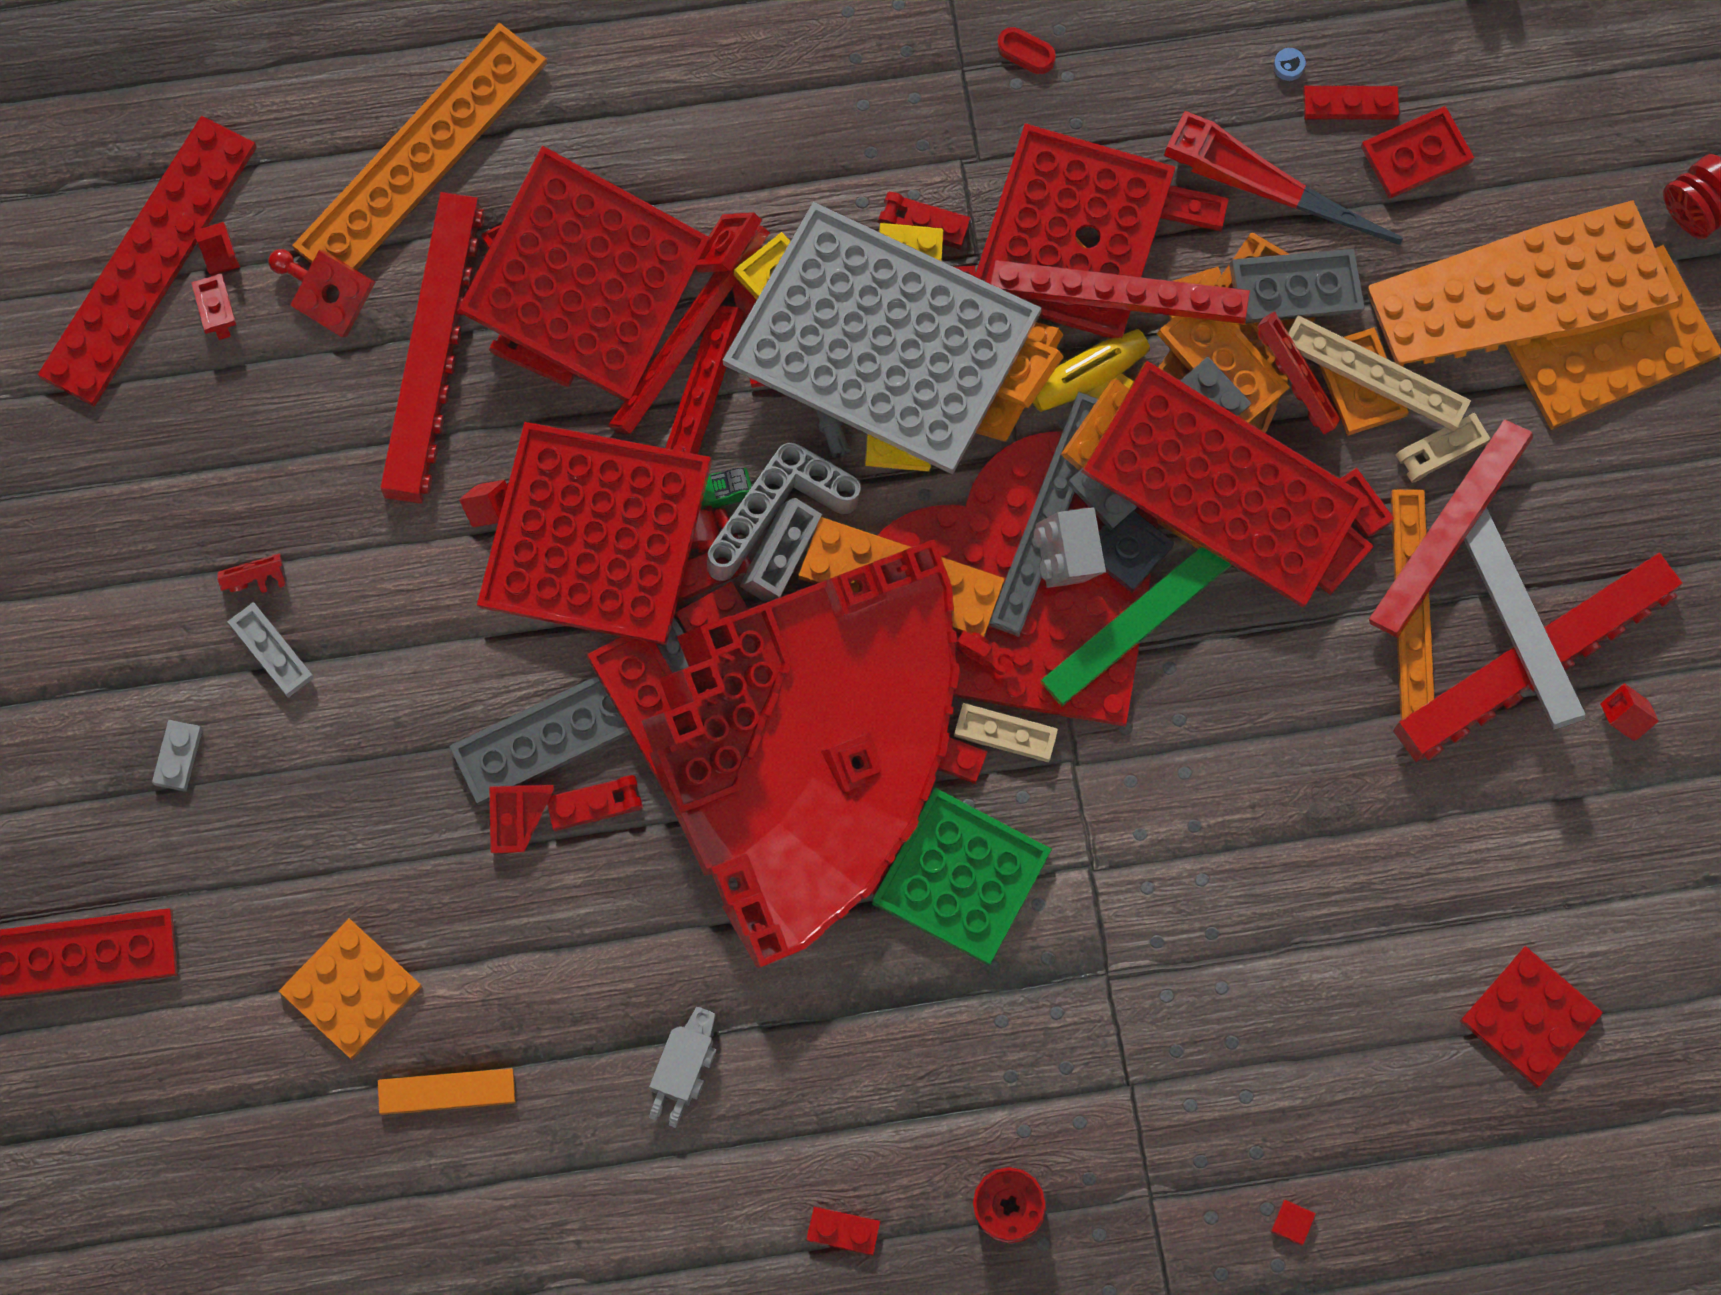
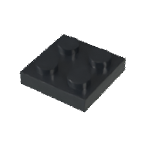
[1099,510,1174,594]

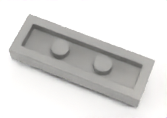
[227,602,314,698]

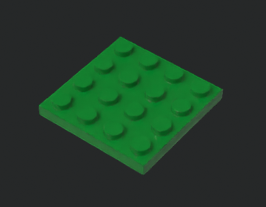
[872,788,1052,967]

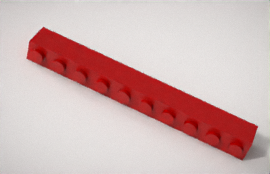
[380,192,485,504]
[1393,552,1683,762]

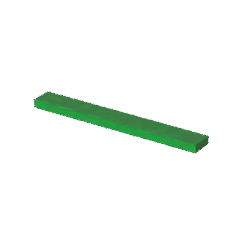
[1040,547,1232,707]

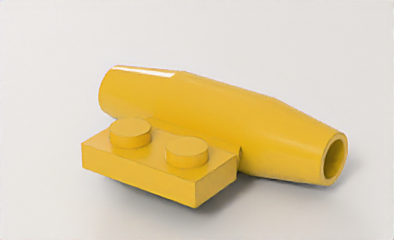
[1033,329,1150,412]

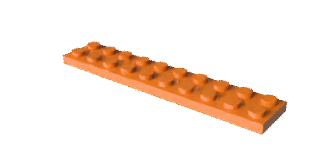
[292,23,547,270]

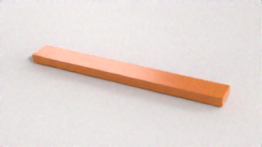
[1390,490,1434,720]

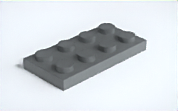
[1229,249,1365,324]

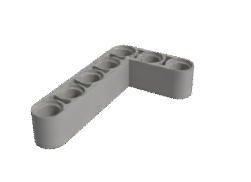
[707,443,861,581]

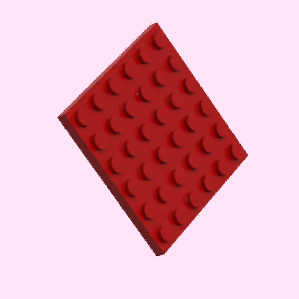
[457,145,710,401]
[477,422,712,645]

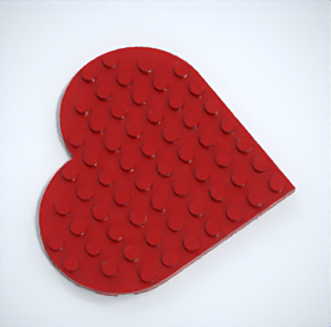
[877,431,1158,727]

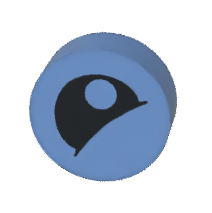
[1273,48,1306,81]

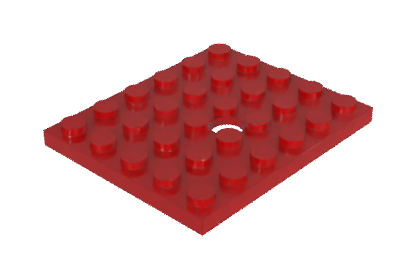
[975,123,1176,339]

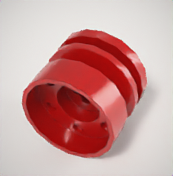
[1663,154,1721,239]
[973,1167,1046,1244]

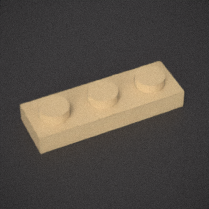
[954,703,1058,763]

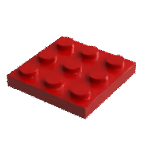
[1460,946,1603,1088]

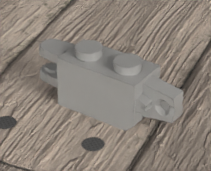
[649,1007,716,1128]

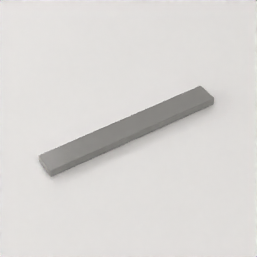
[1464,507,1586,730]

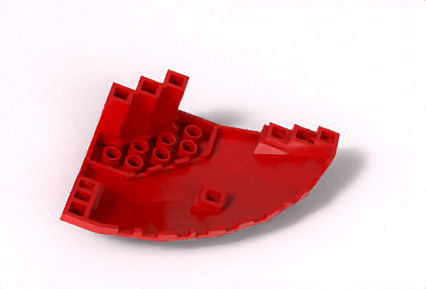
[642,539,960,968]

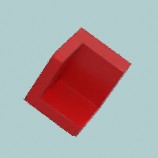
[194,222,240,276]
[459,479,508,527]
[1600,683,1659,741]

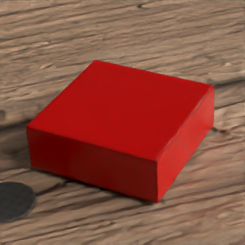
[1270,1199,1316,1246]

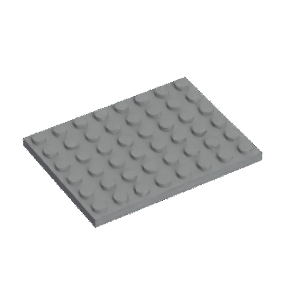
[723,202,1041,474]

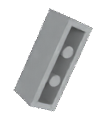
[740,498,822,602]

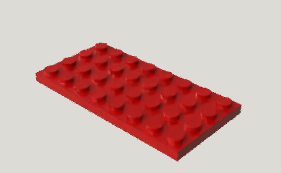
[1081,361,1367,607]

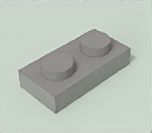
[152,720,203,792]

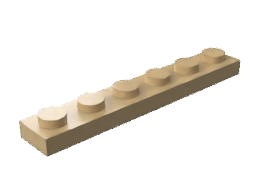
[1288,315,1471,431]

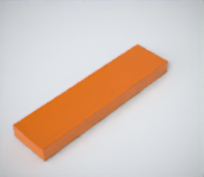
[378,1068,516,1115]

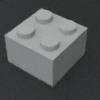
[1034,507,1106,588]

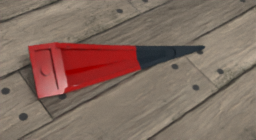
[1164,111,1403,245]

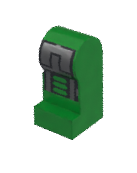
[700,468,752,510]

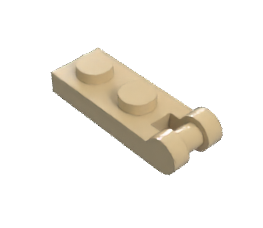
[1396,412,1491,483]

